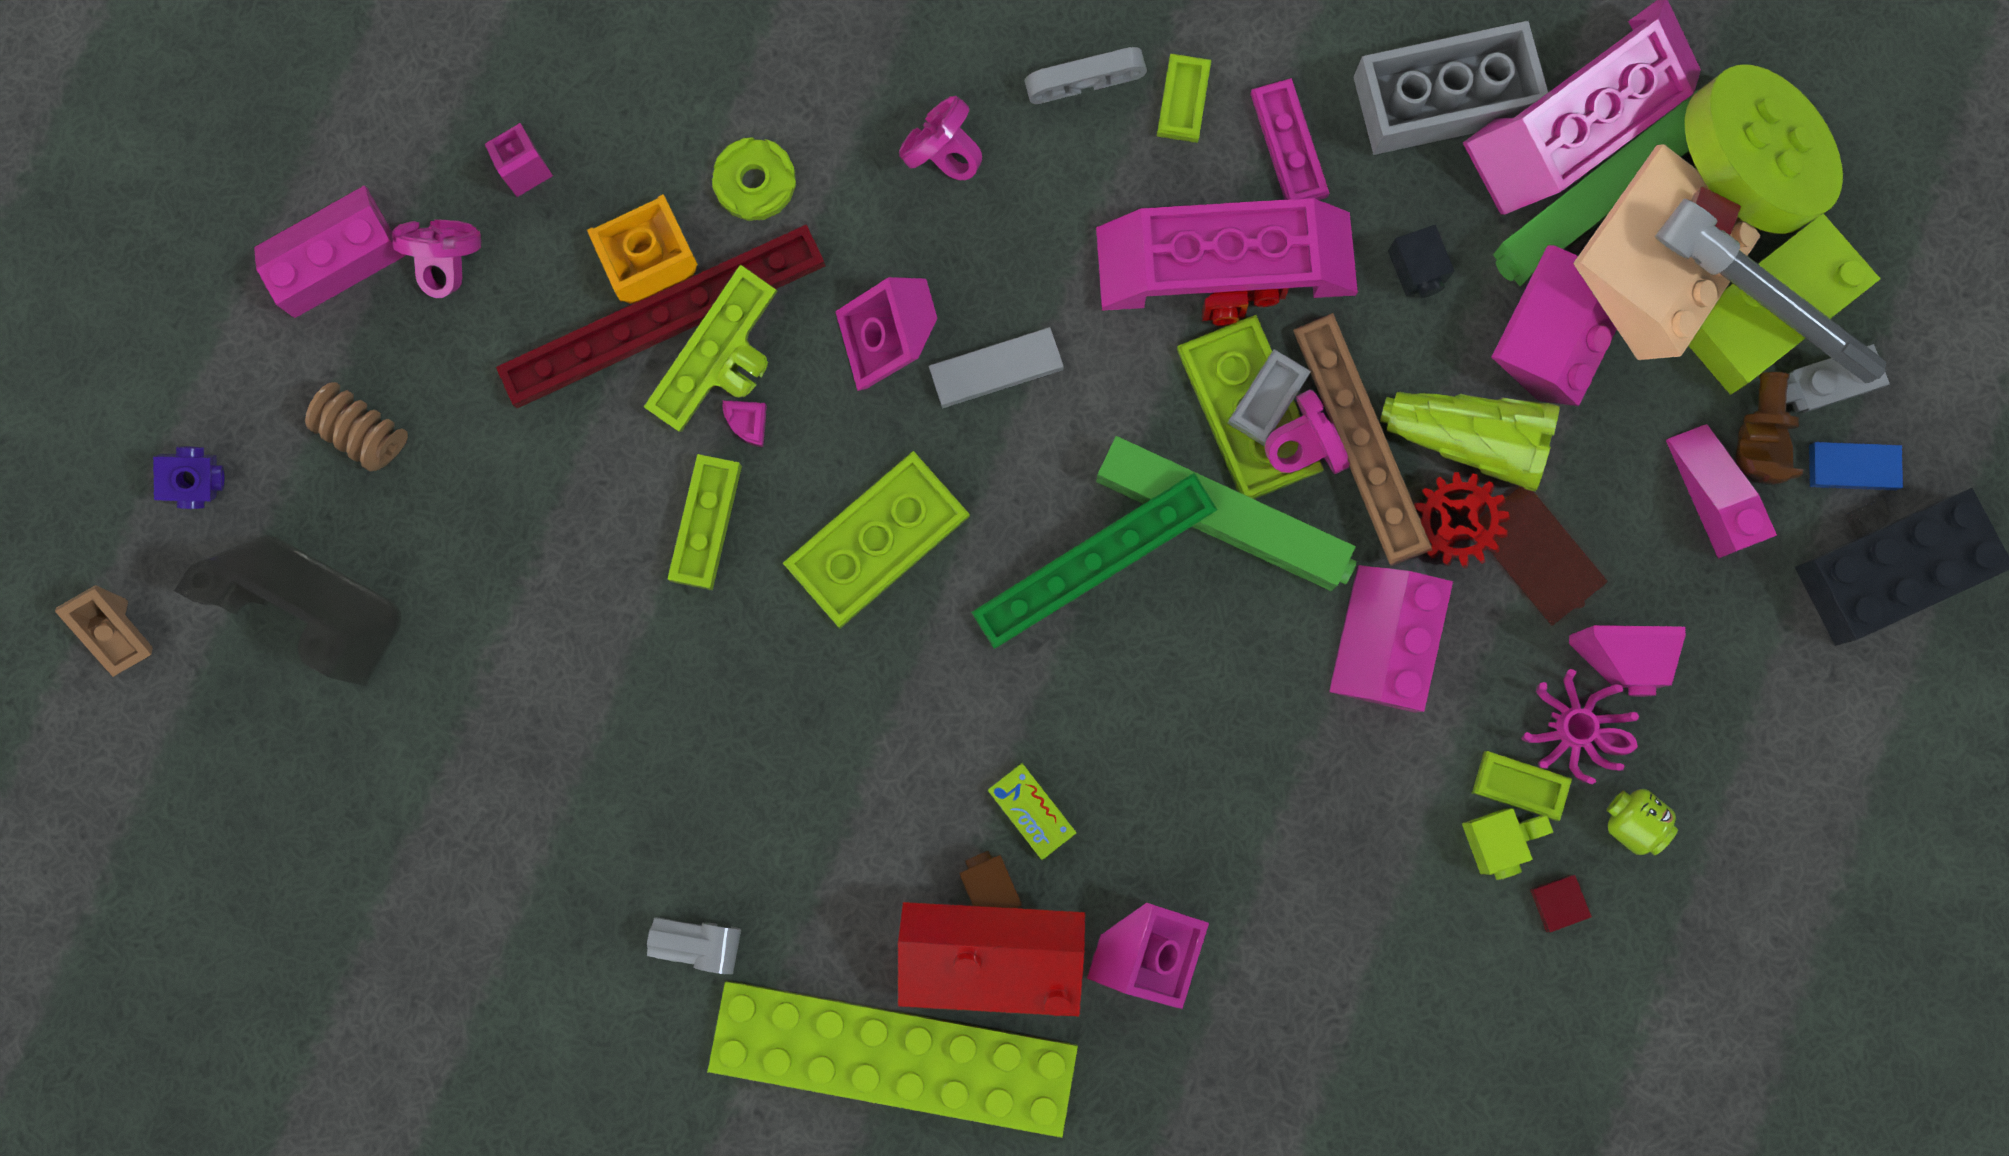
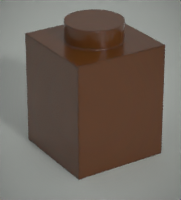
[959,850,1022,908]

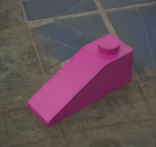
[1666,424,1777,559]

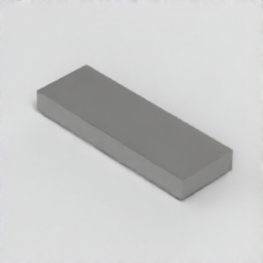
[929,327,1064,409]

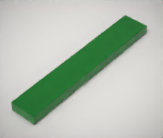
[971,473,1218,649]

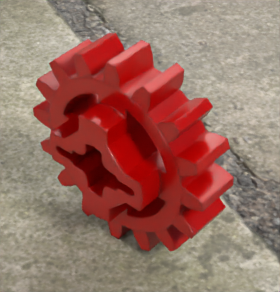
[1414,472,1510,568]

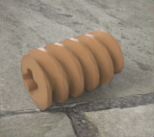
[305,382,408,471]

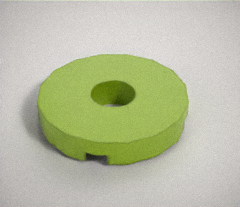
[712,138,796,221]

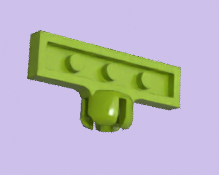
[644,265,778,432]

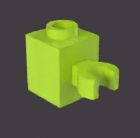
[1462,808,1553,880]

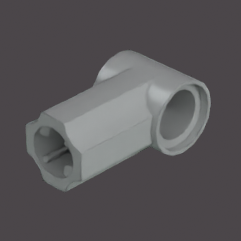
[647,917,741,974]

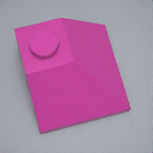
[835,277,938,391]
[1569,625,1686,697]
[1087,903,1209,1009]

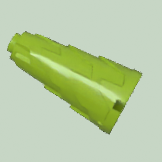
[1380,392,1560,492]

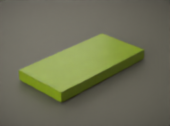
[1177,315,1324,499]
[783,451,970,629]

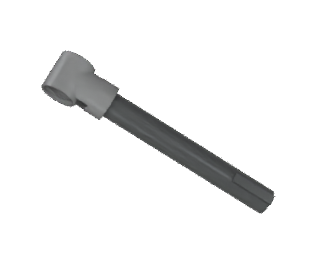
[1655,199,1886,383]

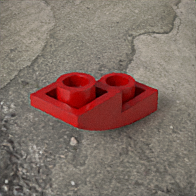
[1202,288,1289,326]

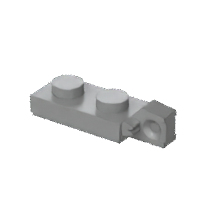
[1786,344,1890,413]

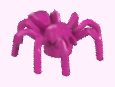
[1521,669,1639,785]

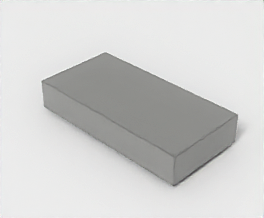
[1227,349,1311,446]

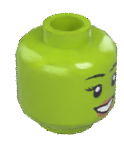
[1606,789,1678,855]

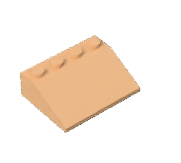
[1573,144,1760,360]

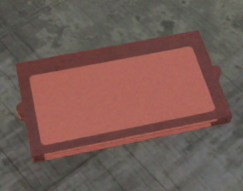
[1470,486,1608,626]

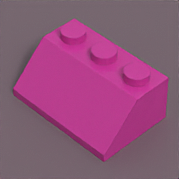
[254,185,406,318]
[1491,245,1617,406]
[1329,565,1453,713]

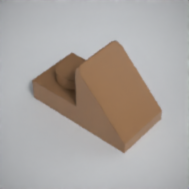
[55,585,153,677]

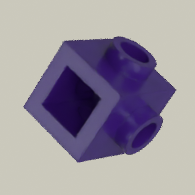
[153,446,225,509]

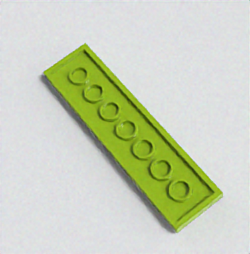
[707,981,1078,1138]

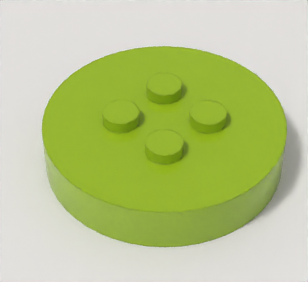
[1685,65,1843,234]

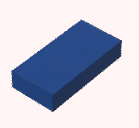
[1809,442,1903,491]

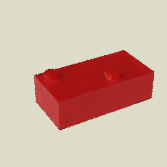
[898,902,1085,1017]

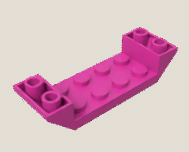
[1463,0,1701,215]
[1096,198,1358,311]

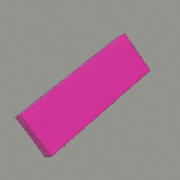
[1250,78,1330,200]

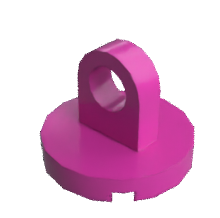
[899,96,982,180]
[392,219,481,298]
[1264,390,1350,474]

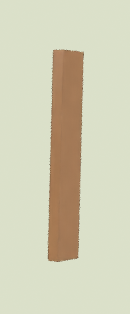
[1293,313,1432,566]

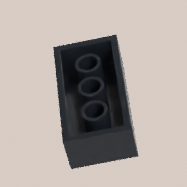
[1795,488,2009,646]

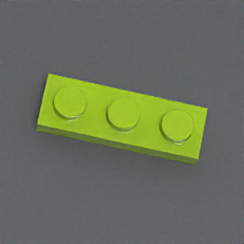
[668,454,742,591]

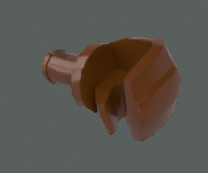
[1736,372,1804,485]

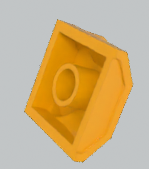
[587,194,698,304]

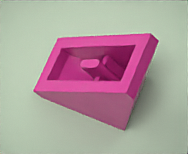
[485,123,553,197]

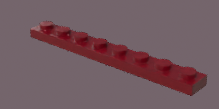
[496,224,826,409]

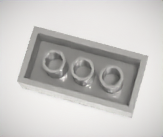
[1353,21,1548,155]

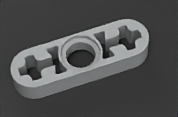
[1024,47,1147,104]

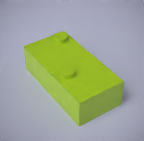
[1688,213,1880,395]

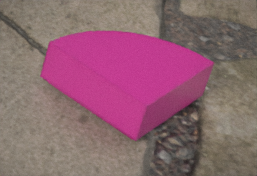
[723,400,767,447]

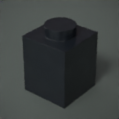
[1388,224,1454,298]

